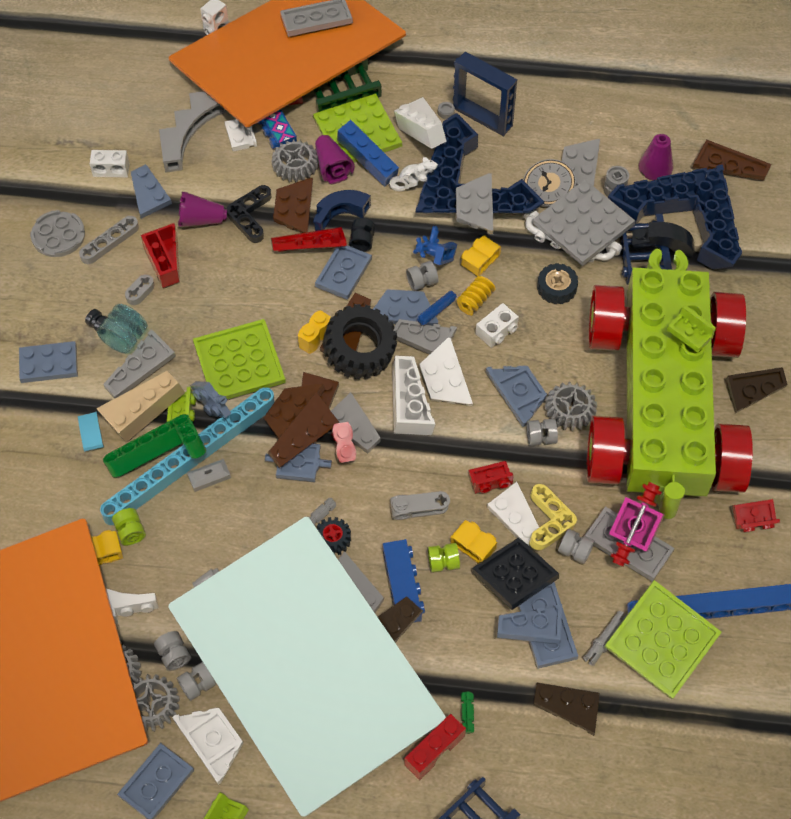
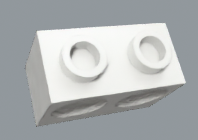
[200,0,229,35]
[90,150,130,177]
[476,303,519,348]

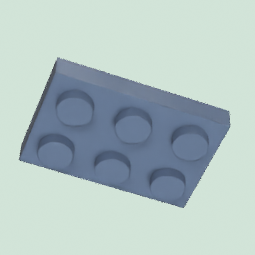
[315,246,372,300]
[19,341,78,383]
[117,743,194,819]

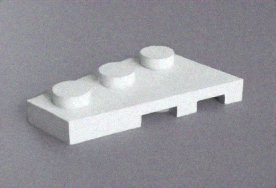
[487,482,539,546]

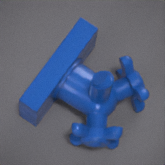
[413,226,458,265]

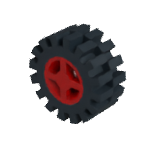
[317,517,351,556]

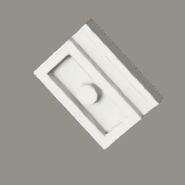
[224,119,257,152]

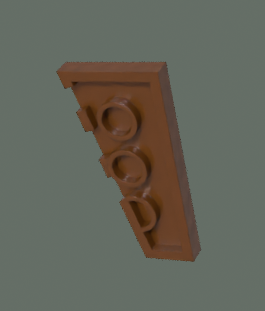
[692,139,772,181]

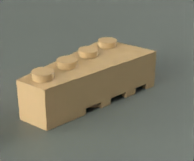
[97,371,185,442]

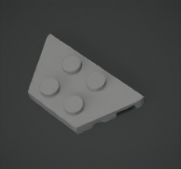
[562,139,600,186]
[456,173,493,234]

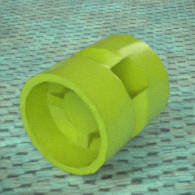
[112,508,146,546]
[428,543,460,573]

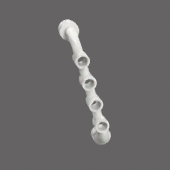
[524,210,622,262]

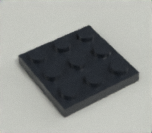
[472,537,559,610]

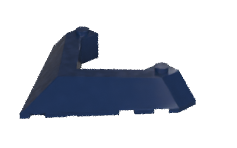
[415,113,544,213]
[608,165,742,269]

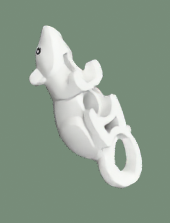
[389,157,438,191]

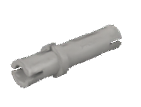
[583,611,627,666]

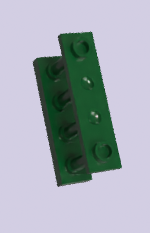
[314,58,382,112]

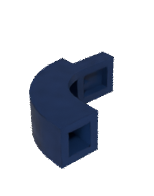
[313,190,371,231]

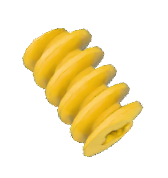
[457,276,496,316]

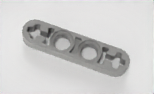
[79,216,139,264]

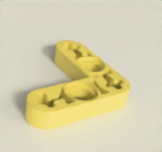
[529,484,577,550]

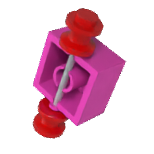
[609,482,665,567]

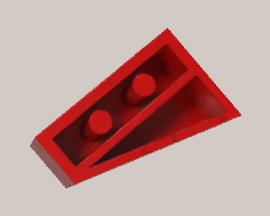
[141,223,180,288]

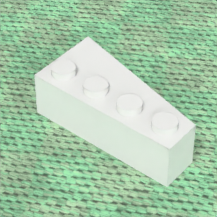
[394,97,447,149]
[392,356,435,435]

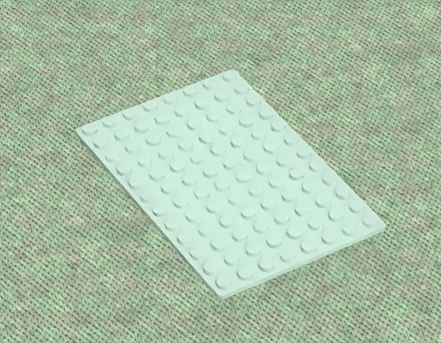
[168,517,446,817]

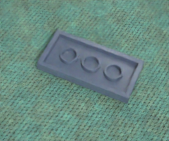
[518,582,578,669]

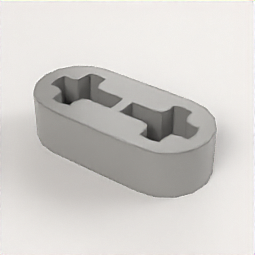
[125,275,155,305]

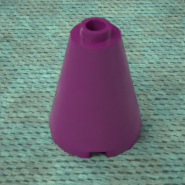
[638,134,674,181]
[315,135,355,184]
[178,192,227,227]

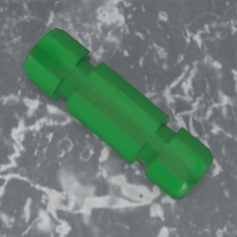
[461,691,474,734]

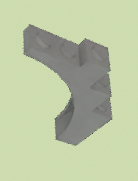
[159,91,228,173]

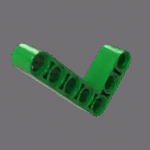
[103,414,206,477]

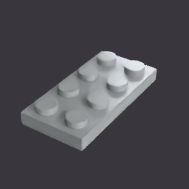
[280,0,353,37]
[585,506,674,582]

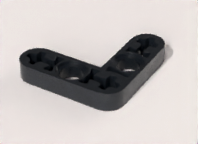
[227,185,272,243]

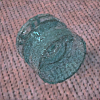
[97,304,148,354]

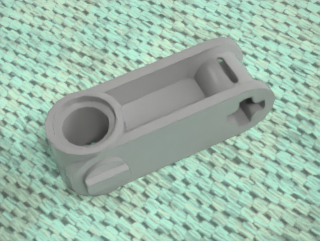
[390,491,450,520]

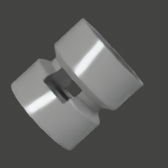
[604,166,629,197]
[406,261,439,291]
[527,419,558,446]
[558,529,595,564]
[154,631,191,671]
[176,662,216,701]

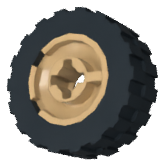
[537,263,578,305]

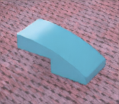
[78,412,103,451]

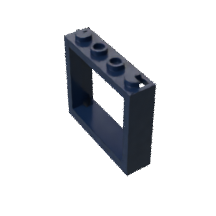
[452,51,518,137]

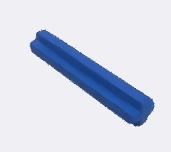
[417,291,457,325]

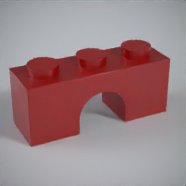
[405,714,466,781]

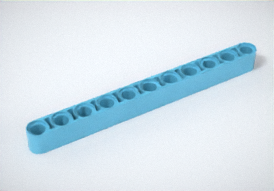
[100,388,275,525]

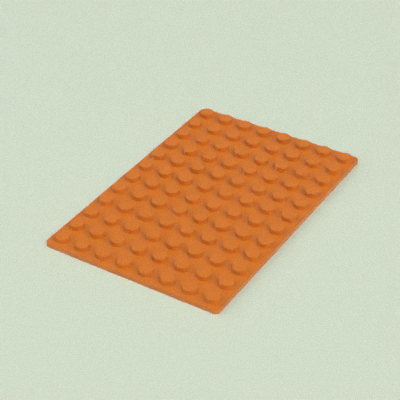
[169,0,406,127]
[0,518,148,802]

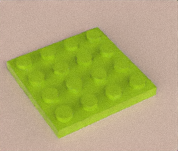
[313,94,402,162]
[193,319,286,400]
[604,580,722,699]

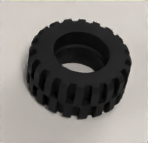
[323,304,397,379]

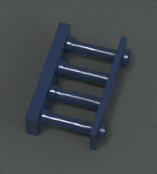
[620,214,672,285]
[439,777,521,819]

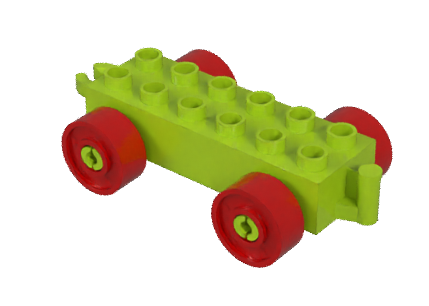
[587,249,753,519]

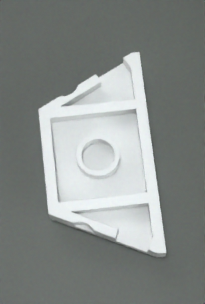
[420,338,473,406]
[172,708,243,785]

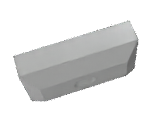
[187,459,231,492]

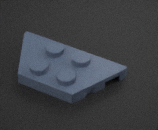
[373,289,438,326]
[486,366,547,427]

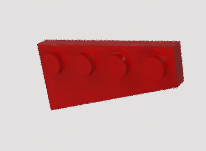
[271,227,347,252]

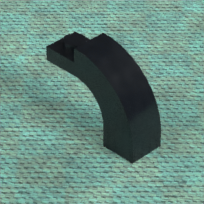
[632,222,695,257]

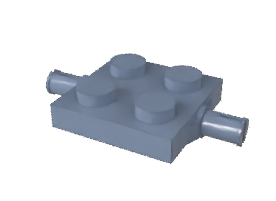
[190,381,231,418]
[265,443,332,482]

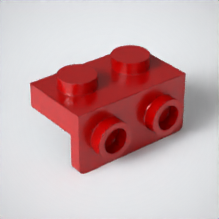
[468,461,514,494]
[732,499,780,532]

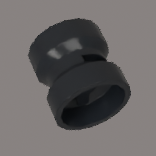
[85,309,111,334]

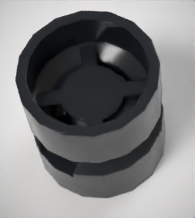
[349,218,375,252]

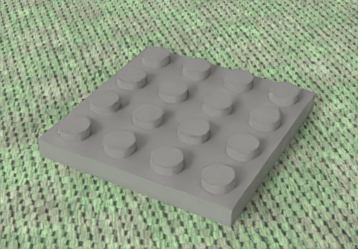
[533,179,635,266]

